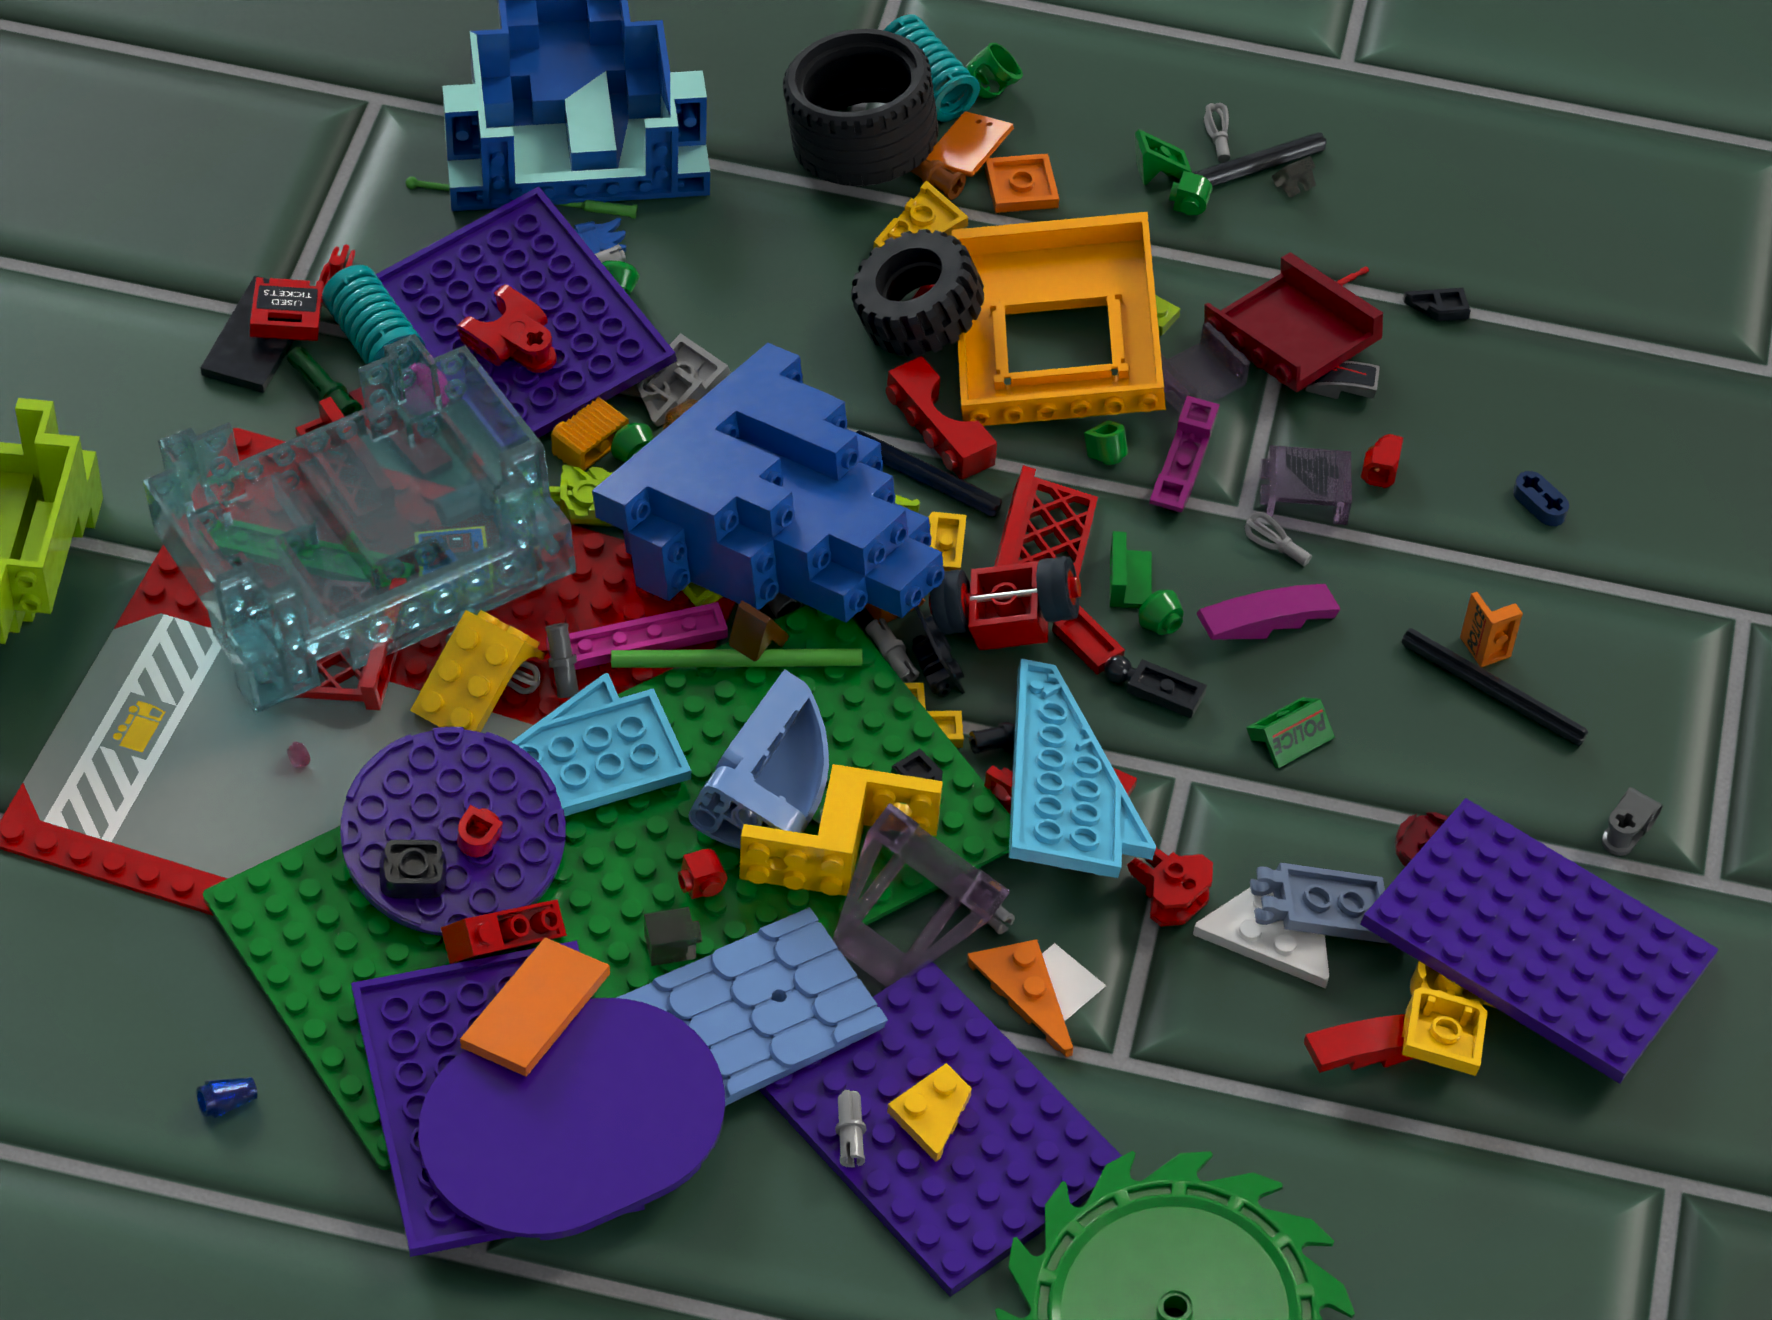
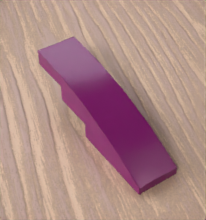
[1197,584,1340,640]

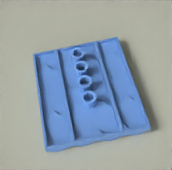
[616,907,888,1106]

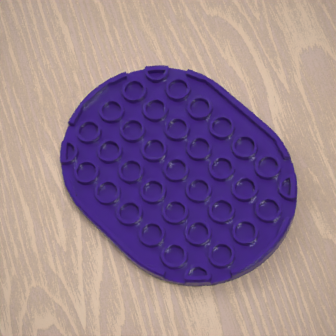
[418,998,725,1240]

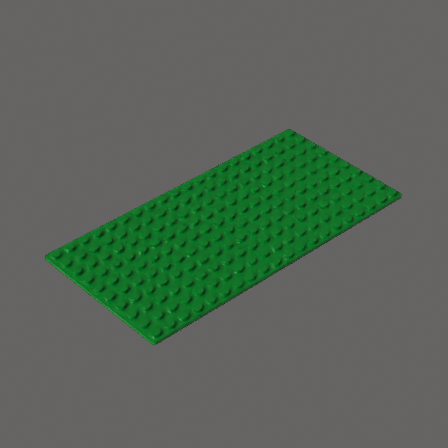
[203,605,1011,1170]

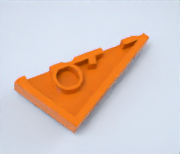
[967,939,1073,1057]

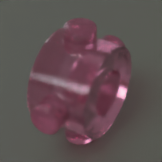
[287,741,311,768]

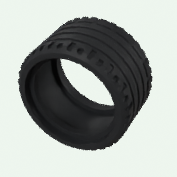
[783,29,939,186]

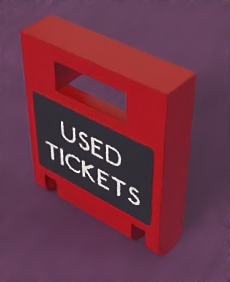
[250,277,324,341]

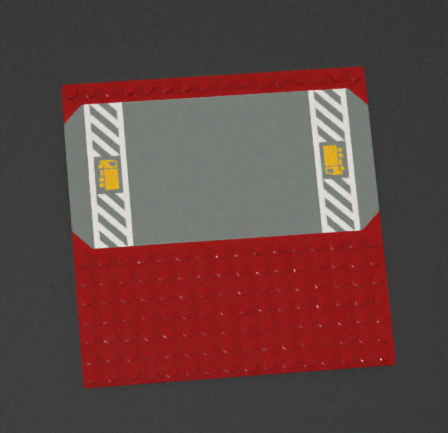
[0,428,736,916]

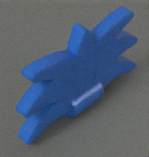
[574,217,626,254]

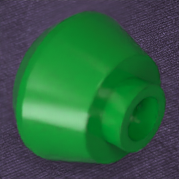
[602,260,640,296]
[611,423,654,463]
[1138,590,1184,635]

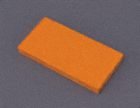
[460,937,610,1077]

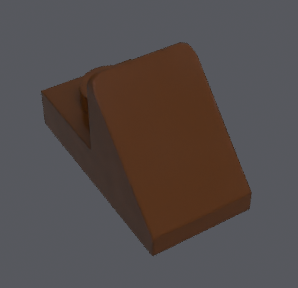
[729,600,790,661]

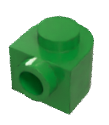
[1169,171,1212,215]
[1084,420,1128,465]

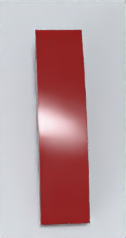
[1303,1014,1414,1073]

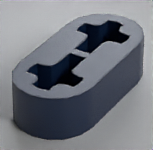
[1513,471,1569,526]

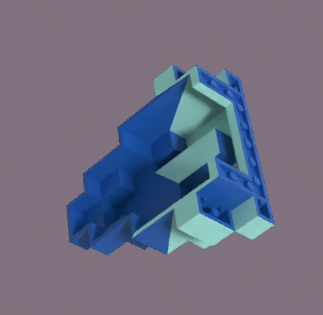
[442,0,710,211]

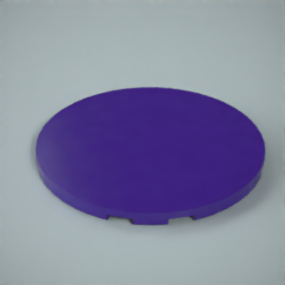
[340,727,566,936]

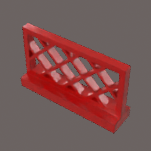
[994,465,1098,577]
[293,578,413,711]

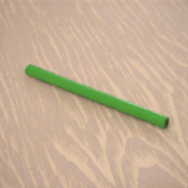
[611,648,862,668]

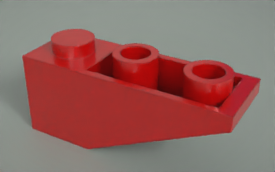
[441,899,567,964]

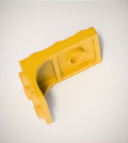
[410,610,546,732]

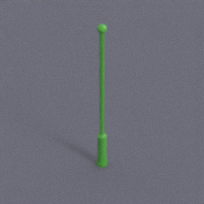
[405,176,638,219]

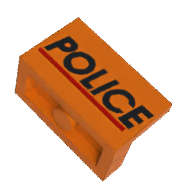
[1460,591,1523,668]

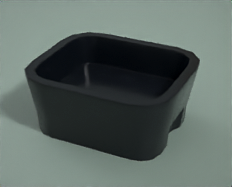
[380,840,446,899]

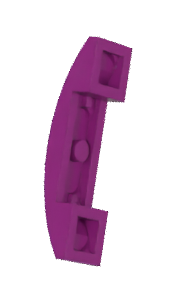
[1149,395,1220,512]

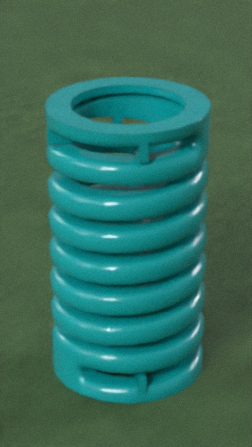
[883,14,980,122]
[322,265,426,381]

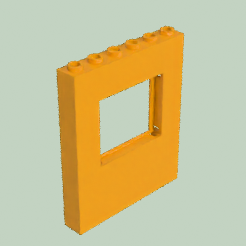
[952,212,1166,426]

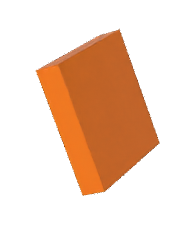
[984,153,1059,213]

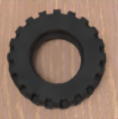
[851,229,985,357]

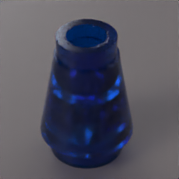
[196,1077,258,1118]

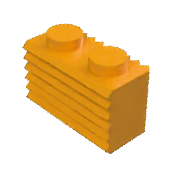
[551,397,629,471]

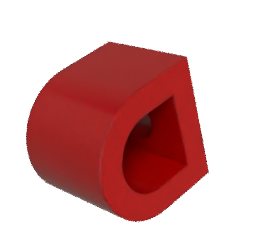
[457,804,503,857]
[678,849,728,899]

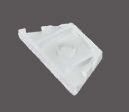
[1193,888,1329,988]

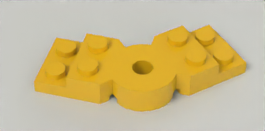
[1402,961,1494,1076]

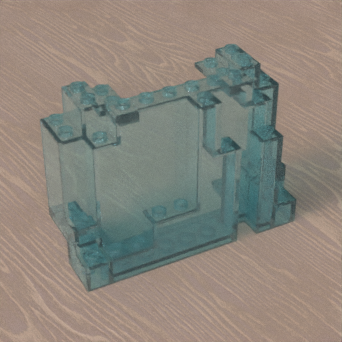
[142,334,576,714]

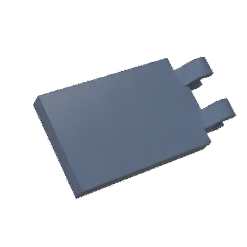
[1249,863,1389,944]

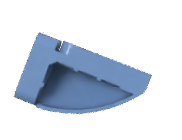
[688,669,829,849]

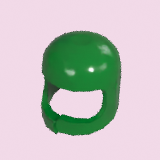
[965,42,1023,99]

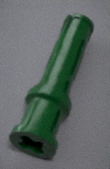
[287,346,363,425]

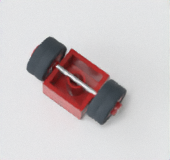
[929,556,1081,650]

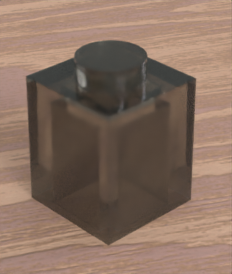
[644,907,702,966]

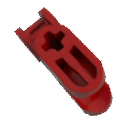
[456,284,557,373]

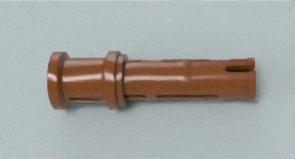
[910,159,966,200]

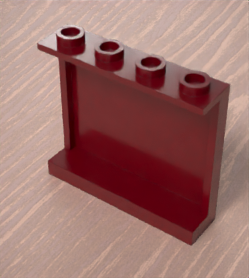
[1204,252,1383,392]

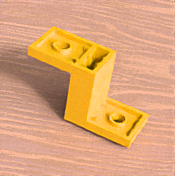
[739,764,943,896]

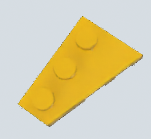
[873,181,969,249]

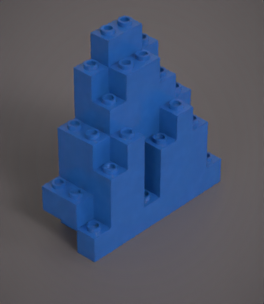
[592,343,945,622]

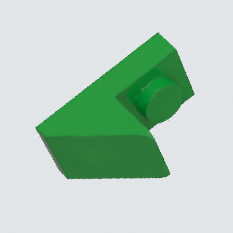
[1135,129,1192,185]

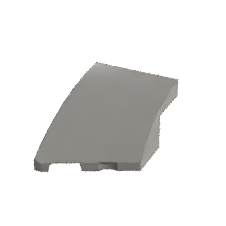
[637,333,731,427]

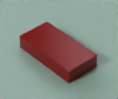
[1052,606,1125,675]

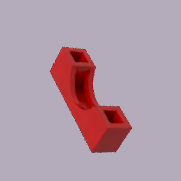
[885,356,997,480]

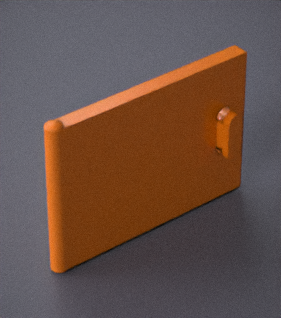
[926,111,1014,177]

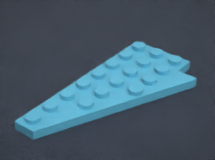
[1008,659,1156,878]
[511,673,691,816]

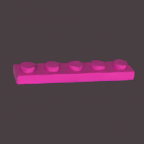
[546,602,728,670]

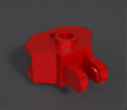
[1127,847,1213,927]

